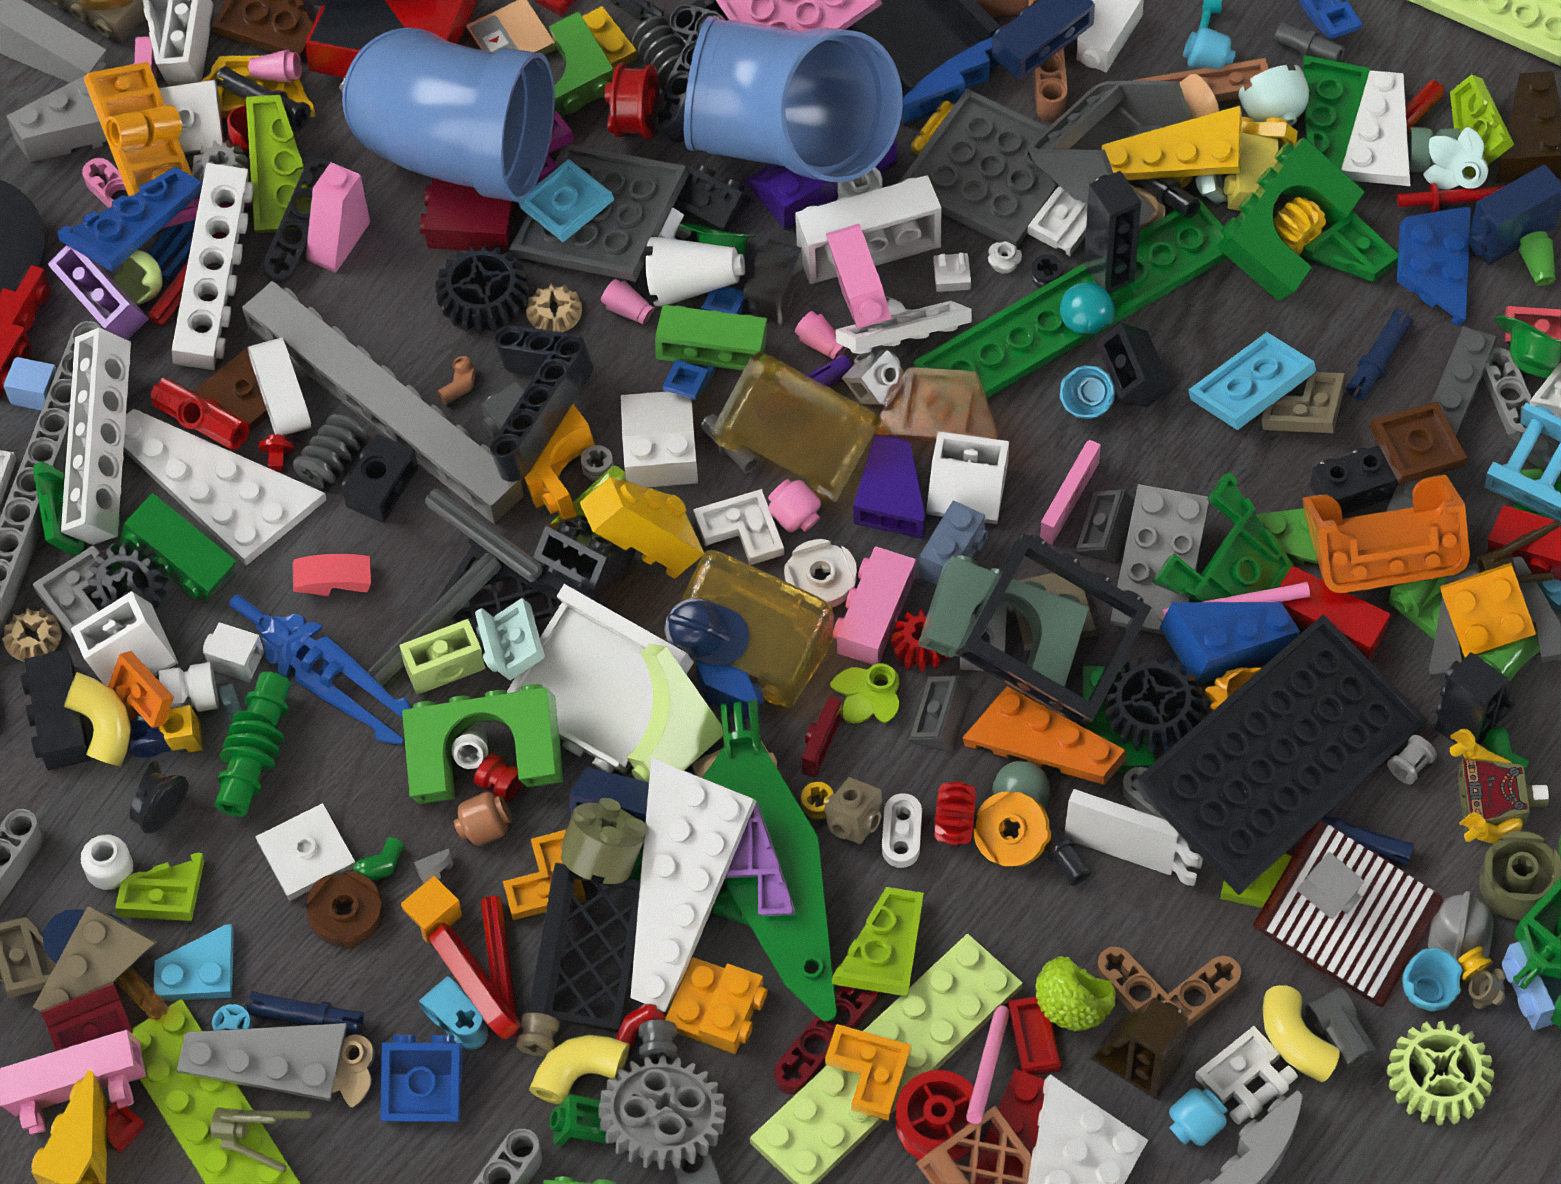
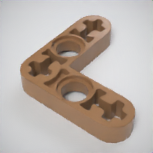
[1097,947,1241,1029]

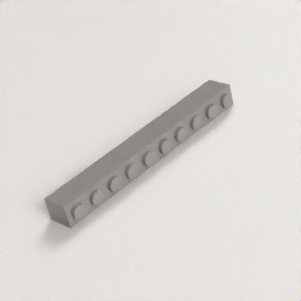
[242,281,524,524]

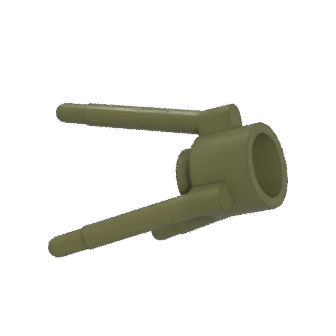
[211,1107,312,1172]

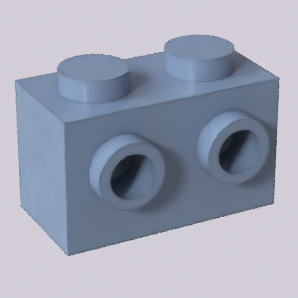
[919,500,988,585]

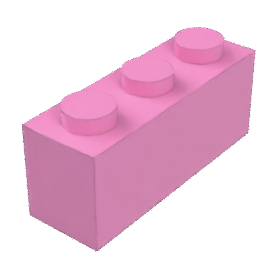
[833,546,916,665]

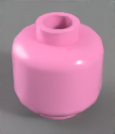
[768,479,821,533]

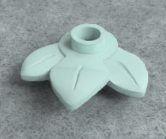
[1423,127,1489,190]

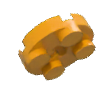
[974,792,1051,867]

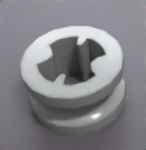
[581,445,614,481]

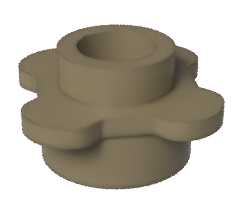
[1468,969,1506,1010]

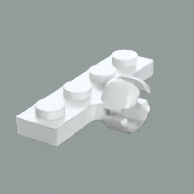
[836,296,972,354]

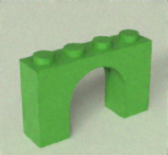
[549,11,614,117]
[402,684,564,804]

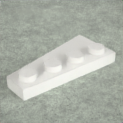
[1341,71,1410,186]

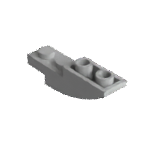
[1200,1090,1303,1184]

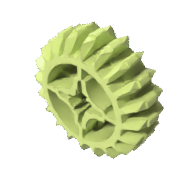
[1387,1020,1494,1126]

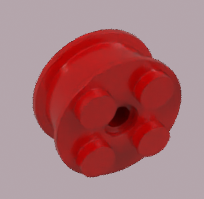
[605,63,660,140]
[896,1070,982,1162]

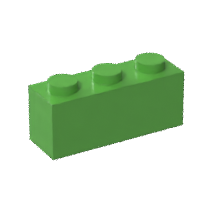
[655,305,767,373]

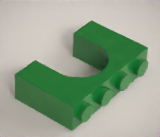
[1216,137,1365,301]

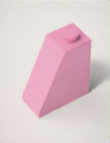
[306,162,371,273]
[826,224,891,329]

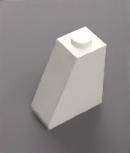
[1076,0,1144,73]

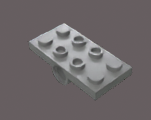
[1110,484,1209,635]

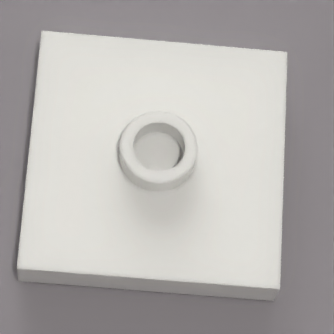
[159,80,225,155]
[255,803,355,901]

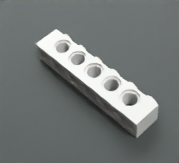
[172,163,254,370]
[61,328,131,545]

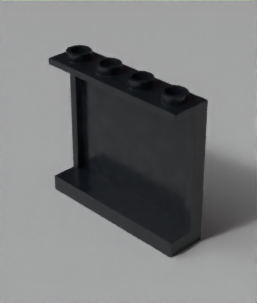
[845,0,1000,97]

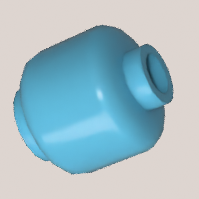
[1183,28,1236,70]
[1169,1087,1228,1146]

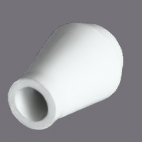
[451,725,488,769]

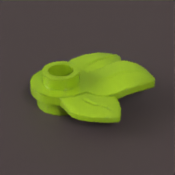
[830,663,899,724]

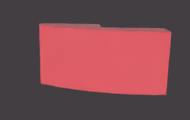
[292,554,371,597]

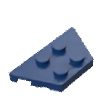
[1397,207,1471,326]

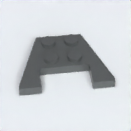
[1429,556,1561,680]

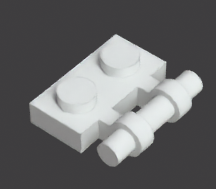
[1195,1026,1298,1125]

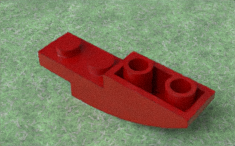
[0,265,50,399]

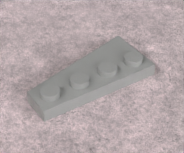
[177,1023,347,1102]

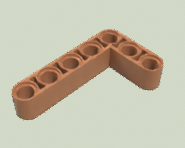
[975,0,1068,122]

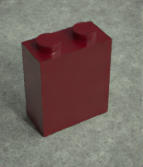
[420,178,517,253]

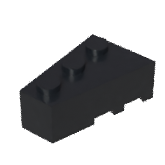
[1435,652,1515,745]

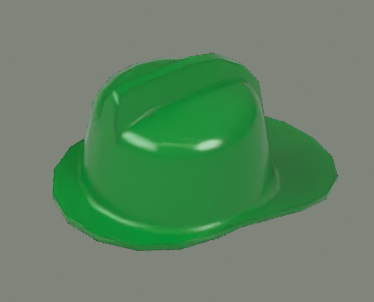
[679,223,756,257]
[1494,316,1561,379]

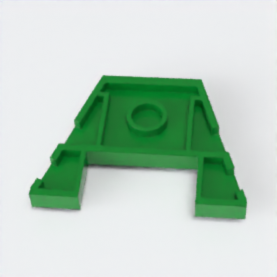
[1152,472,1294,602]

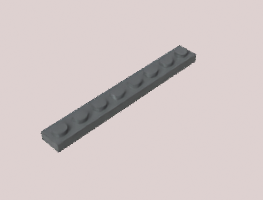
[1386,326,1497,511]

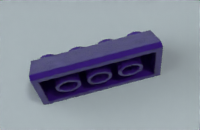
[746,139,897,230]

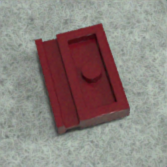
[41,982,133,1051]

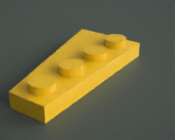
[1102,106,1242,180]

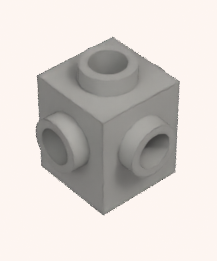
[842,349,907,404]

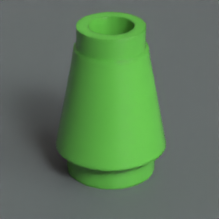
[1519,231,1556,286]

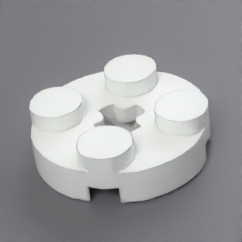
[784,539,857,611]

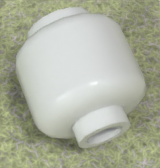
[81,834,133,890]

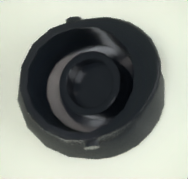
[130,761,189,834]

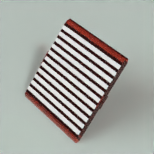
[1253,820,1444,1007]

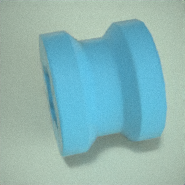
[212,1004,254,1031]

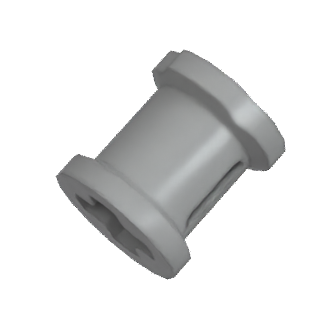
[1387,735,1437,785]

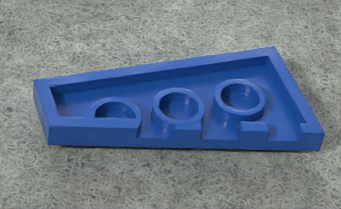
[58,167,202,271]

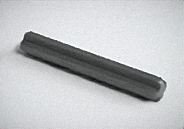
[425,489,543,582]

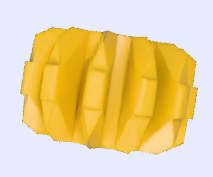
[1273,197,1326,255]

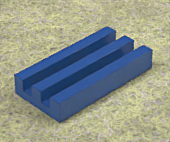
[148,221,196,284]

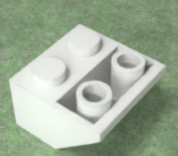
[926,431,1009,524]
[71,591,178,686]

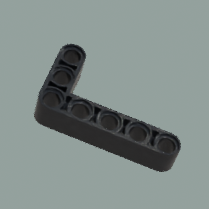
[490,325,594,482]

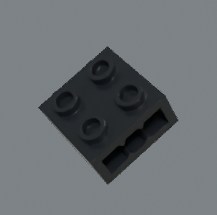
[533,515,636,591]

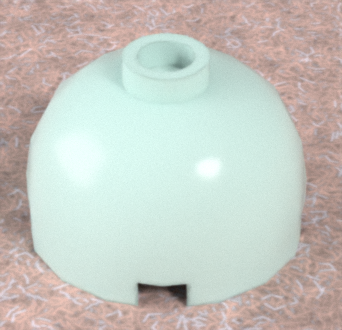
[1238,65,1309,126]

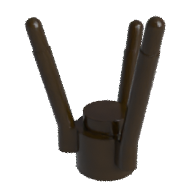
[1477,520,1561,584]

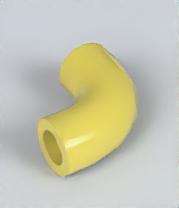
[64,672,131,767]
[1263,985,1340,1082]
[529,1035,629,1105]

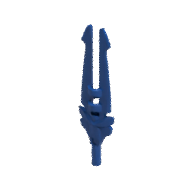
[229,594,412,744]

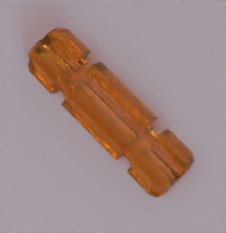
[115,967,168,1020]

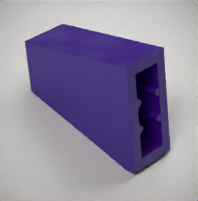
[853,434,925,539]

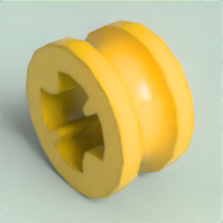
[801,782,834,820]
[1457,946,1493,981]

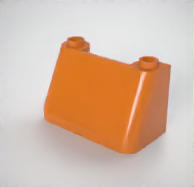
[1303,475,1470,593]

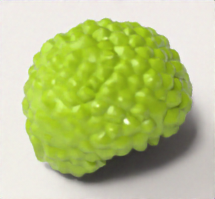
[1036,956,1116,1031]

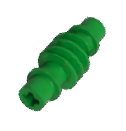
[214,672,291,817]

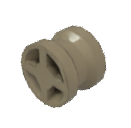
[516,1012,560,1056]

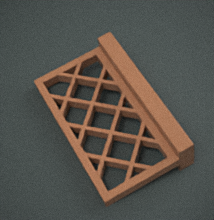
[916,1106,1032,1184]

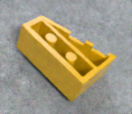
[580,477,705,579]

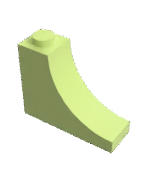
[626,644,723,783]

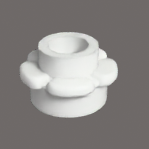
[988,241,1022,274]

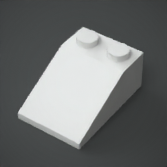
[621,391,698,488]

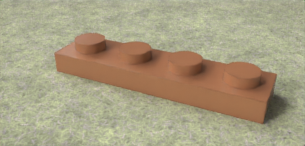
[1133,58,1268,102]

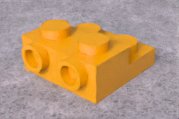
[665,957,768,1054]

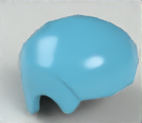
[1059,365,1116,419]
[1402,947,1462,1012]

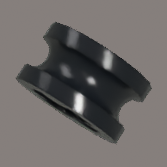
[1031,254,1063,288]

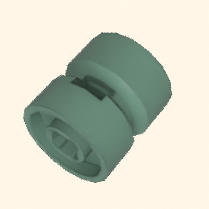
[1408,127,1460,172]

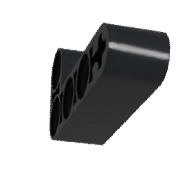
[651,4,726,143]

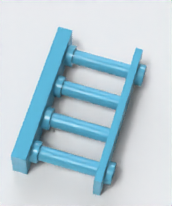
[1485,403,1561,522]

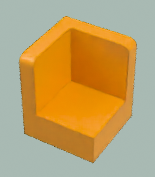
[401,876,463,944]

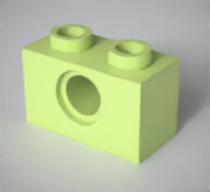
[399,619,485,695]

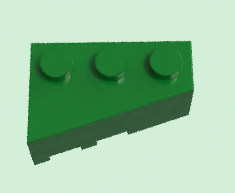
[119,493,236,603]

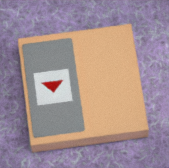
[466,0,556,55]

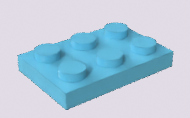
[1188,332,1316,430]

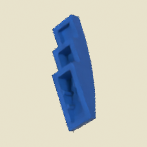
[901,37,1001,125]

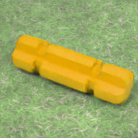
[911,100,955,156]

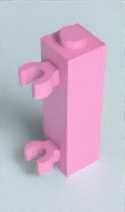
[0,1030,146,1135]

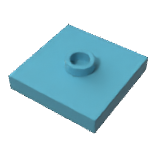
[518,159,615,242]

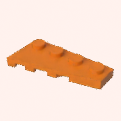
[963,686,1127,785]

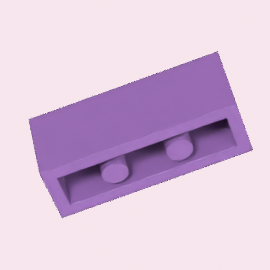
[48,245,149,340]

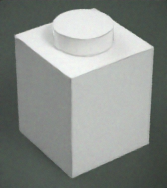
[203,622,264,683]

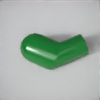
[1484,726,1530,773]
[353,837,405,881]

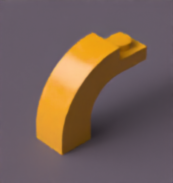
[524,404,595,520]

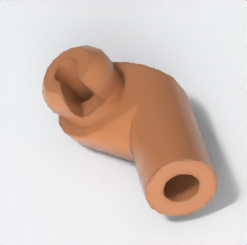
[437,356,477,406]

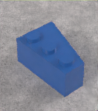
[1159,602,1300,685]

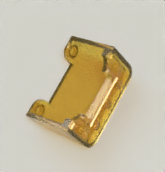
[710,352,882,503]
[662,550,834,709]

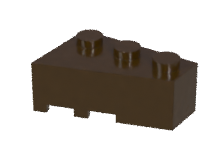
[1091,998,1188,1099]

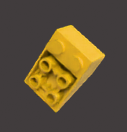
[31,1069,107,1184]

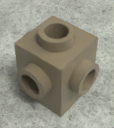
[824,777,884,844]

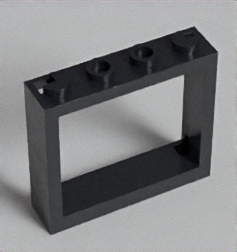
[955,533,1152,727]

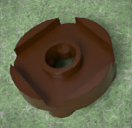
[306,871,384,948]

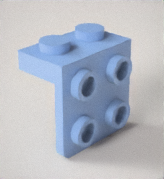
[1502,942,1561,1031]

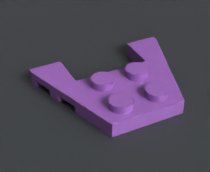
[725,802,795,916]

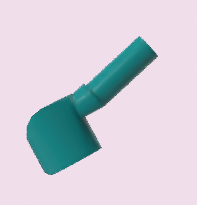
[1198,0,1222,31]

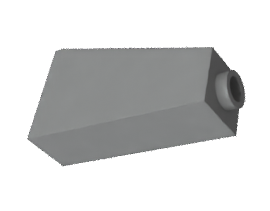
[0,0,107,83]

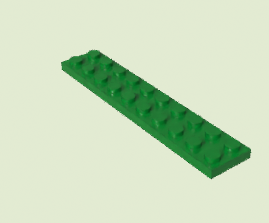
[913,198,1228,419]

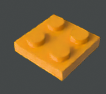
[1440,563,1536,658]

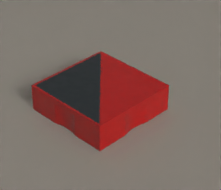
[305,0,477,78]

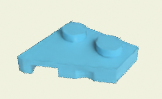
[154,924,234,1002]

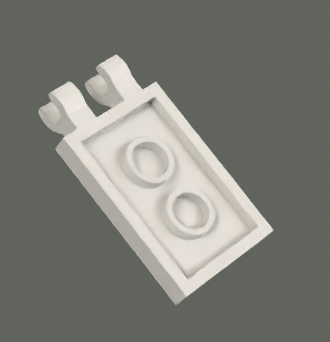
[1064,789,1203,885]

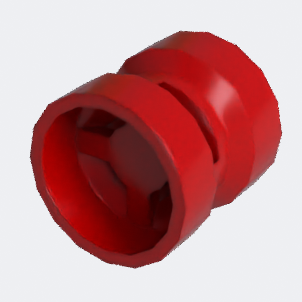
[474,752,523,803]

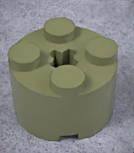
[560,798,648,884]
[1479,831,1561,920]

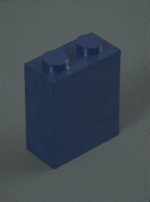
[1469,164,1561,265]

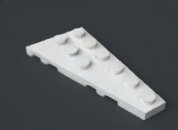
[123,409,327,566]
[631,758,757,1013]
[1028,1075,1148,1184]

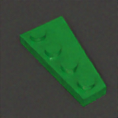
[1302,55,1370,170]

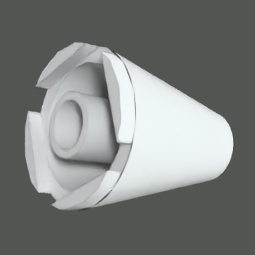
[646,237,745,307]

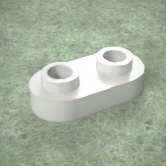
[882,793,922,868]

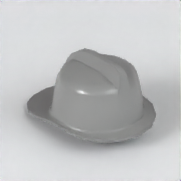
[1428,891,1494,979]

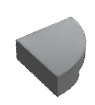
[414,848,454,883]

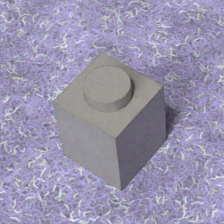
[1296,851,1365,919]

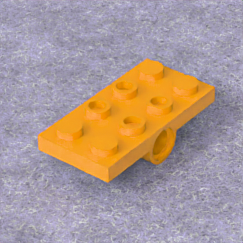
[83,61,193,196]

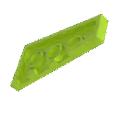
[246,95,312,233]

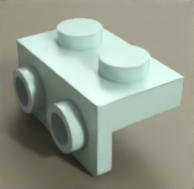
[475,598,545,681]

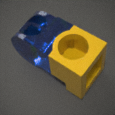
[130,705,203,758]

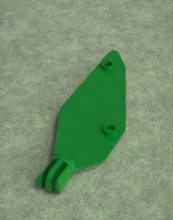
[702,699,837,1022]

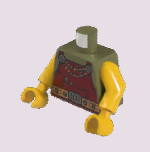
[1450,729,1549,844]

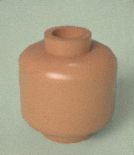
[454,791,512,847]

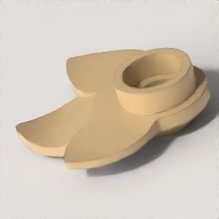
[332,1034,375,1108]

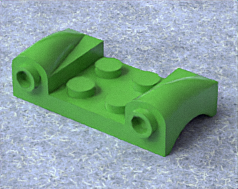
[1388,577,1540,682]

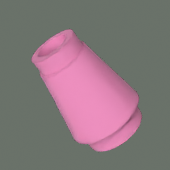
[249,49,301,83]
[601,279,655,325]
[795,311,847,360]

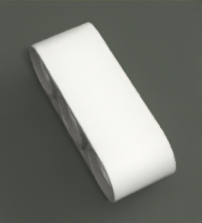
[248,337,311,436]

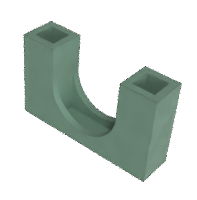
[918,556,1089,687]

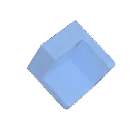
[3,357,57,411]

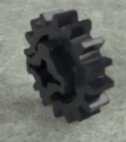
[88,541,168,611]

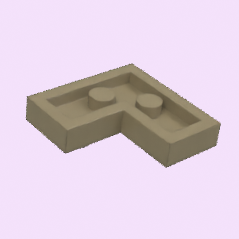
[1262,372,1346,433]

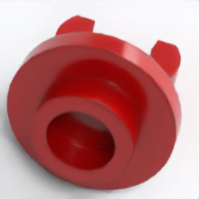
[258,435,294,472]

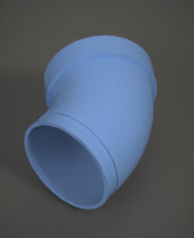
[684,16,903,182]
[342,28,555,202]

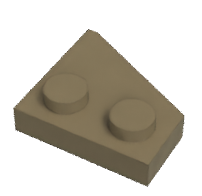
[0,917,56,998]

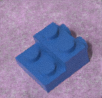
[381,1035,463,1122]

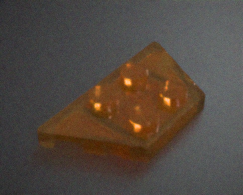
[866,367,1000,441]

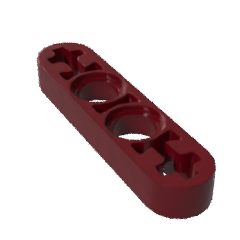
[774,986,880,1095]

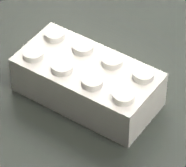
[795,175,941,284]

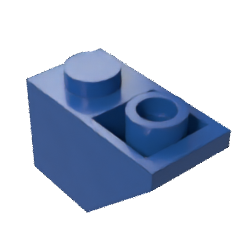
[694,652,764,720]

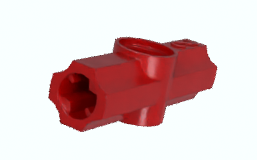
[150,378,250,450]

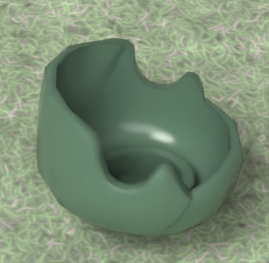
[992,761,1053,809]

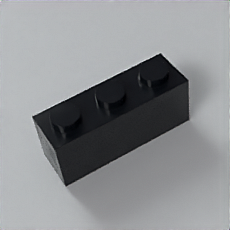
[21,649,91,770]

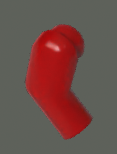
[616,1004,665,1052]

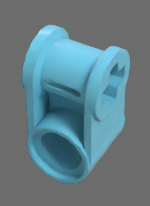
[418,976,488,1050]

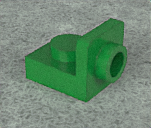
[550,1094,607,1146]

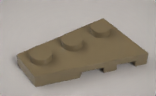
[33,905,157,1011]

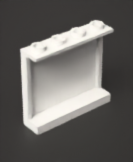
[507,584,694,775]

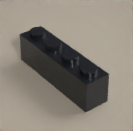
[1084,170,1142,293]

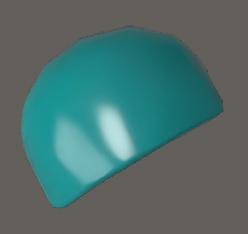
[1059,282,1115,334]

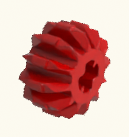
[891,608,949,673]
[934,781,977,845]

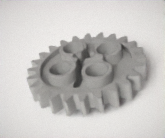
[598,1056,726,1170]

